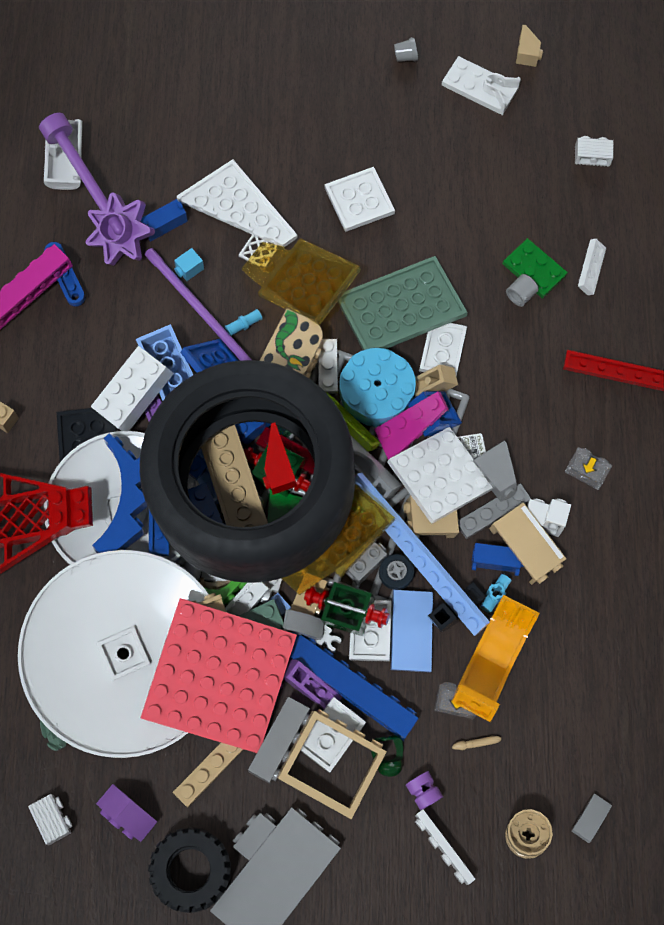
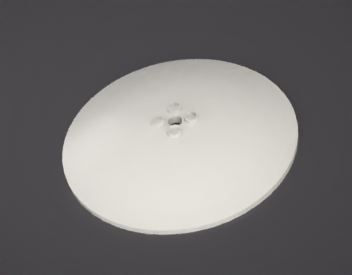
[18,550,209,758]

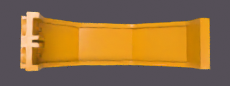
[452,595,540,722]

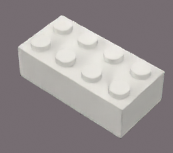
[91,346,174,431]

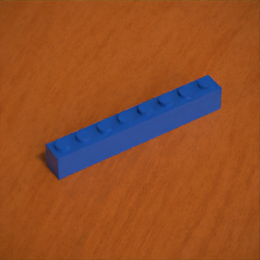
[290,635,419,741]

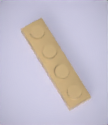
[173,743,244,808]

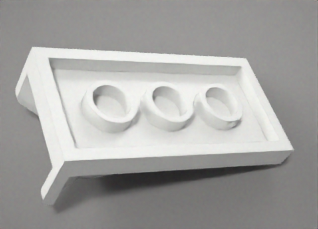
[442,56,521,115]

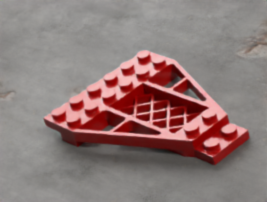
[0,473,93,574]

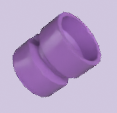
[406,771,443,811]

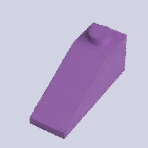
[283,658,342,709]

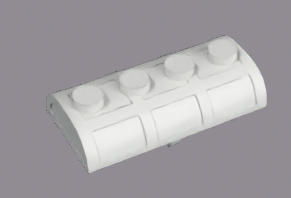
[44,119,83,190]

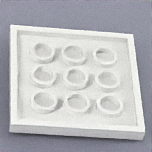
[387,427,493,524]

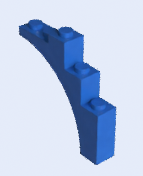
[92,433,148,554]

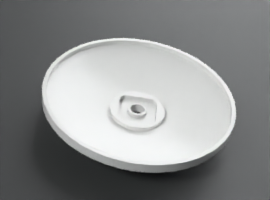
[44,431,199,565]

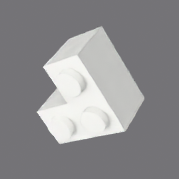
[527,499,571,537]

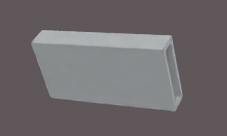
[210,808,341,925]

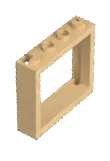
[277,709,387,819]

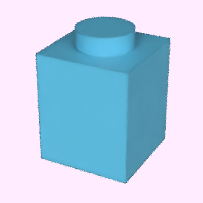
[174,248,204,281]

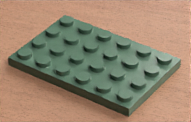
[336,256,467,350]

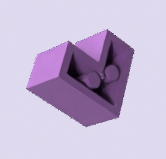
[96,784,157,842]

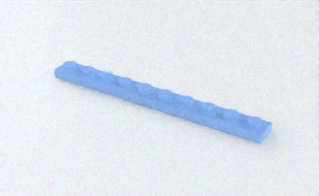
[354,472,490,636]

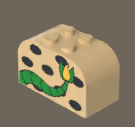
[260,309,323,379]

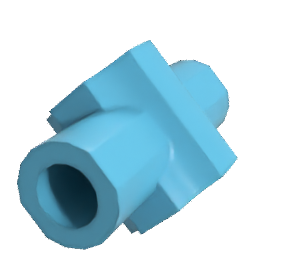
[480,574,511,613]

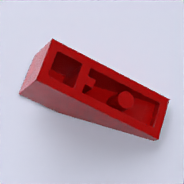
[262,422,297,495]

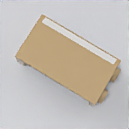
[489,502,566,585]

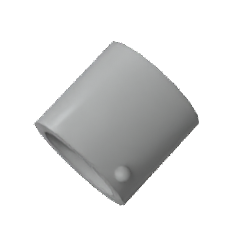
[506,274,539,307]

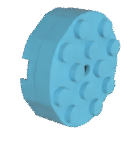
[339,348,416,427]

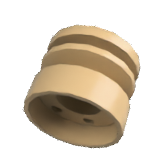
[505,809,553,859]

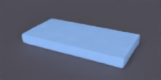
[391,590,433,672]

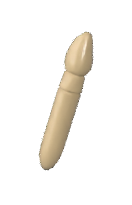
[452,736,502,750]

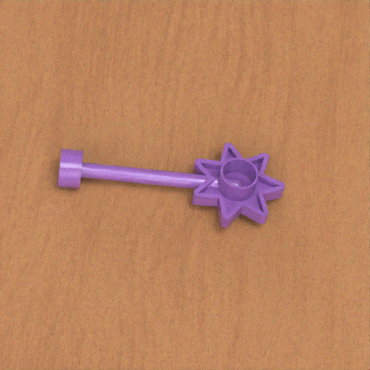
[39,113,155,266]

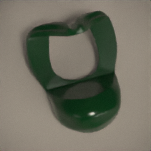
[371,735,403,777]

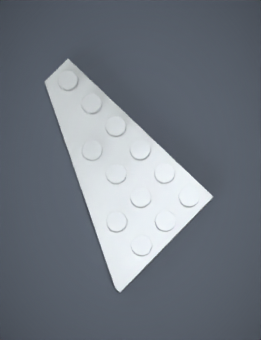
[177,159,297,248]

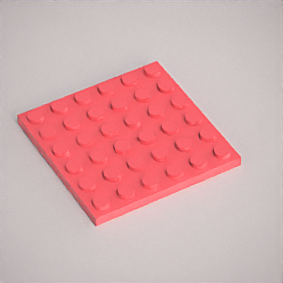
[140,598,297,753]

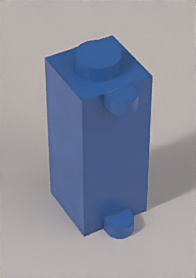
[140,199,187,242]
[471,543,524,576]

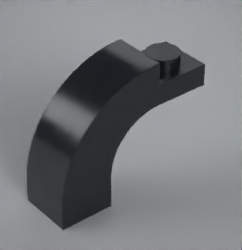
[428,582,486,633]

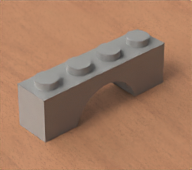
[351,436,402,501]

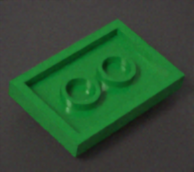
[502,238,568,299]

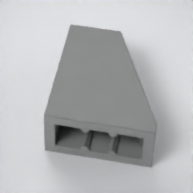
[473,441,517,502]

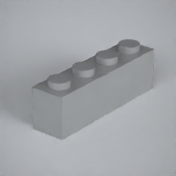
[248,697,310,784]

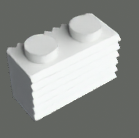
[575,136,613,167]
[28,794,73,845]

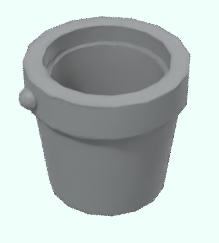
[394,37,418,62]

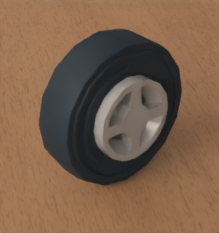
[379,554,414,590]

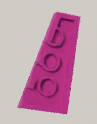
[374,392,448,460]

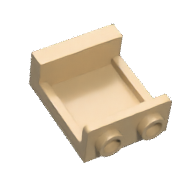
[403,495,459,538]

